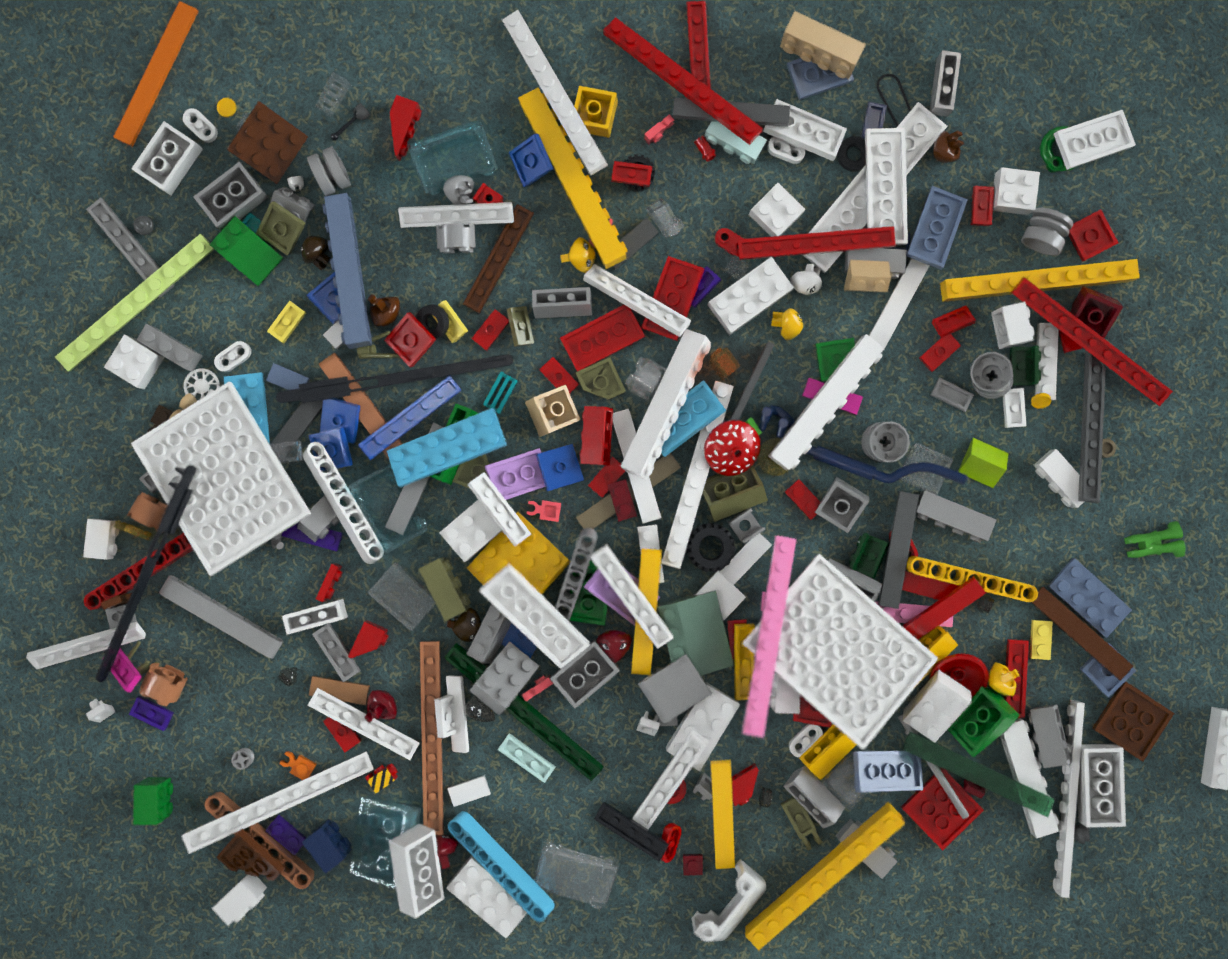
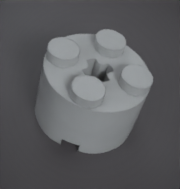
[436,223,476,254]

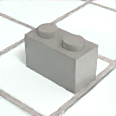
[297,495,340,542]

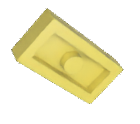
[432,300,468,343]
[267,301,306,343]
[1029,620,1053,660]

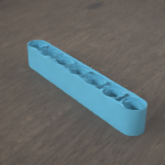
[448,811,554,922]

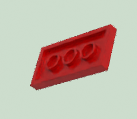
[641,256,705,342]
[560,305,645,372]

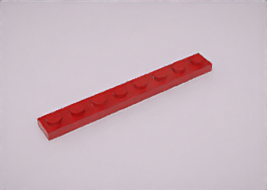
[738,226,896,260]

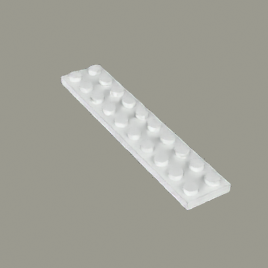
[803,102,947,273]

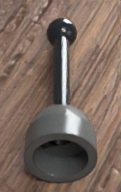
[331,103,371,141]

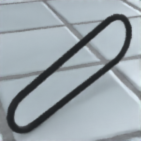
[876,73,911,127]

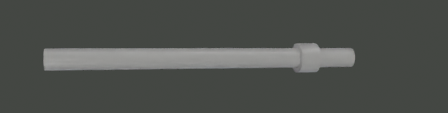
[898,714,969,819]

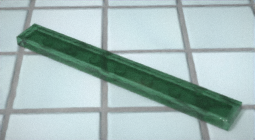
[902,732,1055,817]

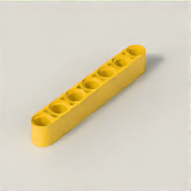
[631,548,661,675]
[906,556,1038,602]

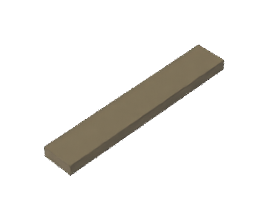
[576,453,681,529]

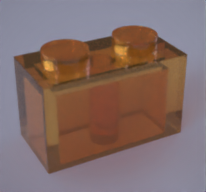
[709,347,741,381]

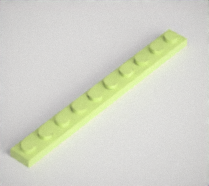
[55,234,214,372]

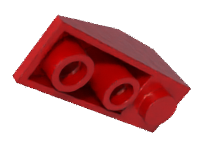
[390,95,422,161]

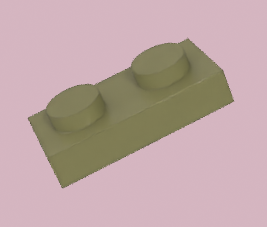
[507,306,534,347]

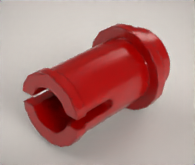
[694,136,716,162]

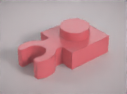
[644,114,674,144]
[527,500,562,522]
[522,675,553,701]

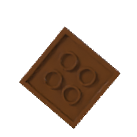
[226,101,308,184]
[1092,681,1175,762]

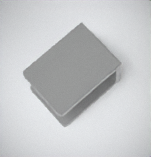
[728,508,765,544]

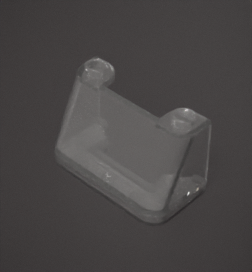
[534,838,619,909]

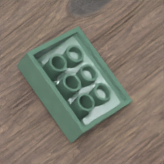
[658,590,734,676]

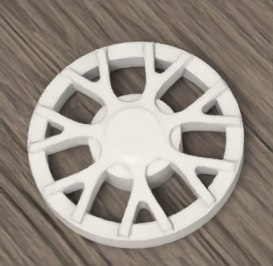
[184,368,220,399]

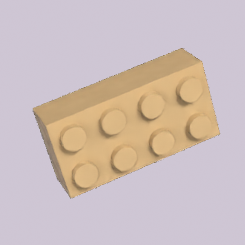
[780,11,866,79]

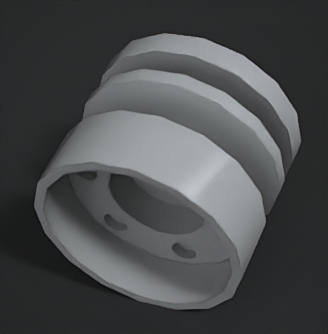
[1021,208,1073,256]
[970,352,1013,399]
[861,421,910,462]

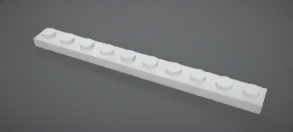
[502,10,608,175]
[661,381,734,569]
[1053,700,1085,898]
[182,751,374,854]

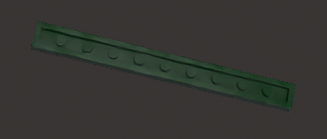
[444,643,604,781]

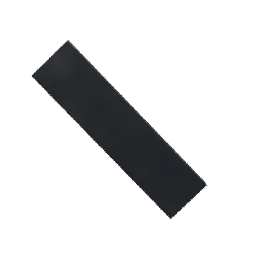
[594,802,670,862]

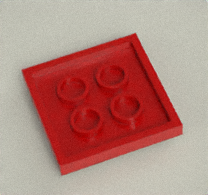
[901,767,984,851]

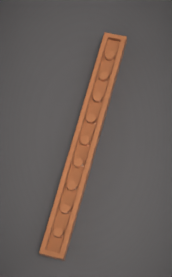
[420,641,444,835]

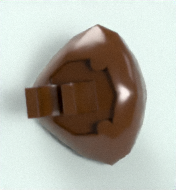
[933,131,964,163]
[367,294,400,326]

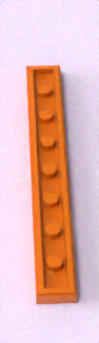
[113,1,199,147]

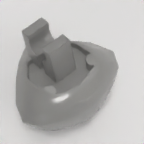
[443,175,474,205]

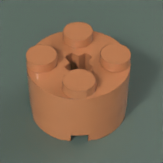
[127,492,168,531]
[140,663,187,706]

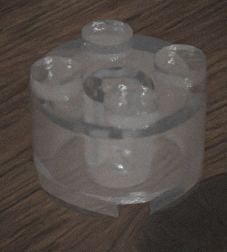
[625,357,667,402]

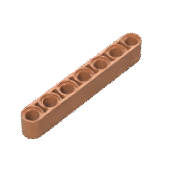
[319,352,403,459]
[205,792,314,889]

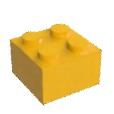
[574,86,618,138]

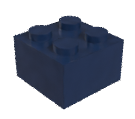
[302,819,352,874]

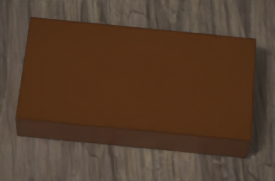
[101,593,131,610]

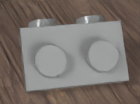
[270,187,315,223]

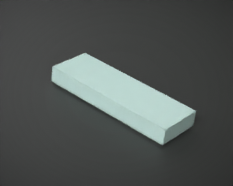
[498,733,556,783]

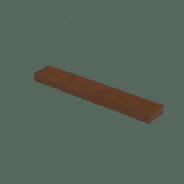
[463,204,534,314]
[1031,587,1133,680]

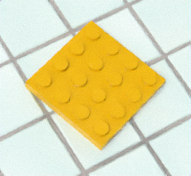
[467,512,571,595]

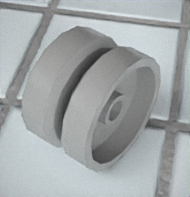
[307,146,351,196]

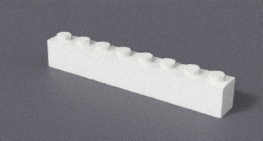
[620,329,711,480]
[768,334,884,470]

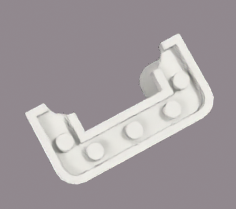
[691,859,767,942]

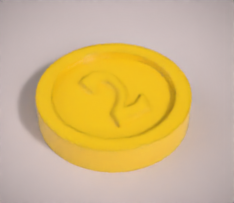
[217,98,236,117]
[1031,393,1051,409]

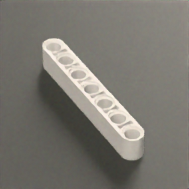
[303,442,384,564]

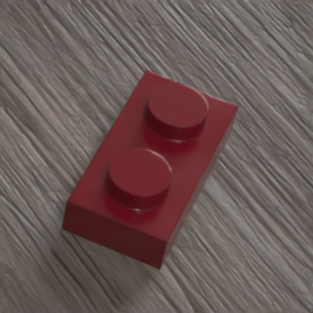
[607,479,637,522]

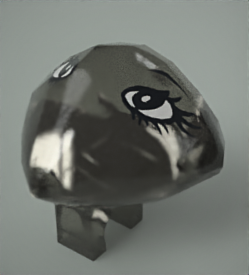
[466,695,495,722]

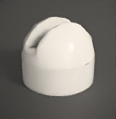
[287,176,304,191]

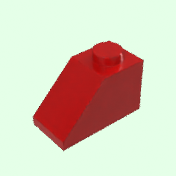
[348,620,389,658]
[731,763,758,806]

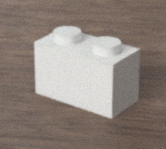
[83,519,119,560]

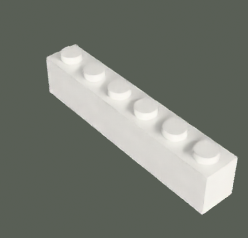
[1000,718,1059,838]

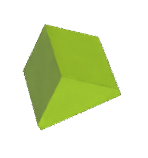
[958,438,1008,488]

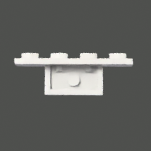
[434,675,469,753]

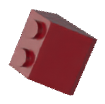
[1071,286,1123,339]

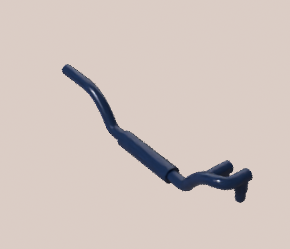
[759,405,968,484]

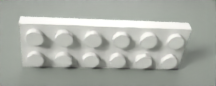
[865,128,908,245]
[480,564,590,669]

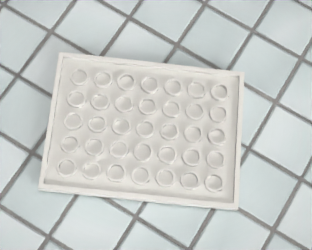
[131,381,311,576]
[742,554,938,749]

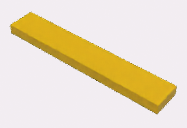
[711,760,735,869]

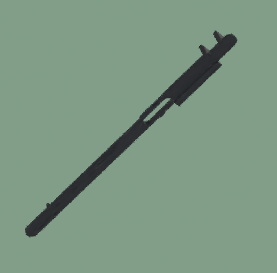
[276,354,513,404]
[95,465,196,682]

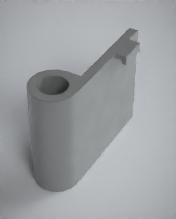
[638,654,712,723]

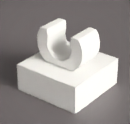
[86,699,115,723]
[636,711,660,736]

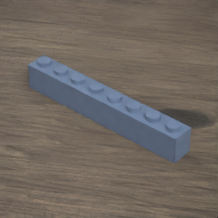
[322,193,372,349]

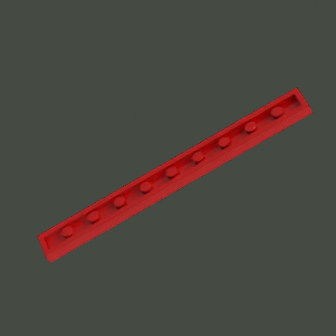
[603,17,763,145]
[1010,277,1173,406]

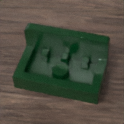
[1010,346,1041,386]
[849,532,889,579]

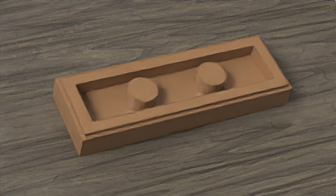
[309,676,370,705]

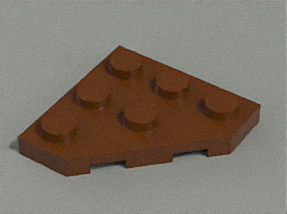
[216,829,285,881]

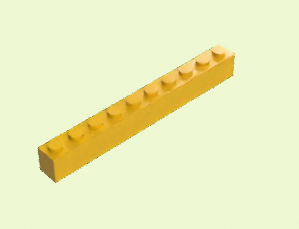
[518,87,628,269]
[940,259,1140,302]
[799,626,958,780]
[745,802,904,950]

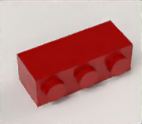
[580,406,613,466]

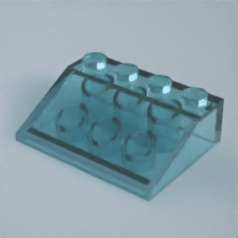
[349,796,421,889]

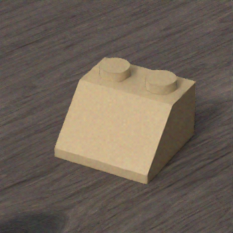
[844,260,891,292]
[525,385,581,437]

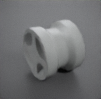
[231,748,254,770]

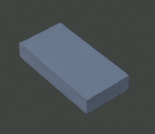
[266,363,310,390]

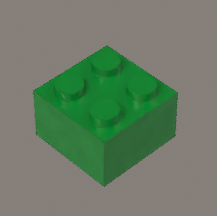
[133,777,173,825]

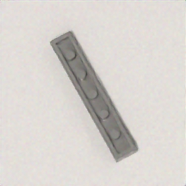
[86,197,174,298]
[385,423,444,535]

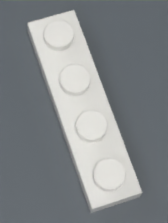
[1035,323,1058,400]
[468,472,531,547]

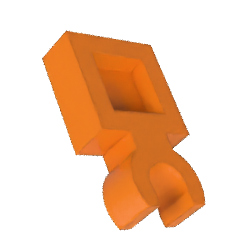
[280,751,317,780]

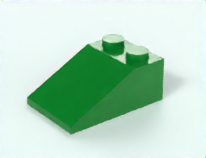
[209,216,283,286]
[570,559,608,626]
[947,687,1020,757]

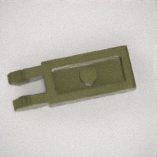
[780,797,822,851]

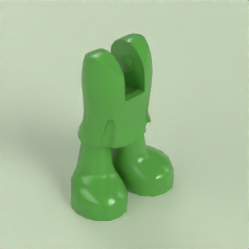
[1124,521,1185,558]

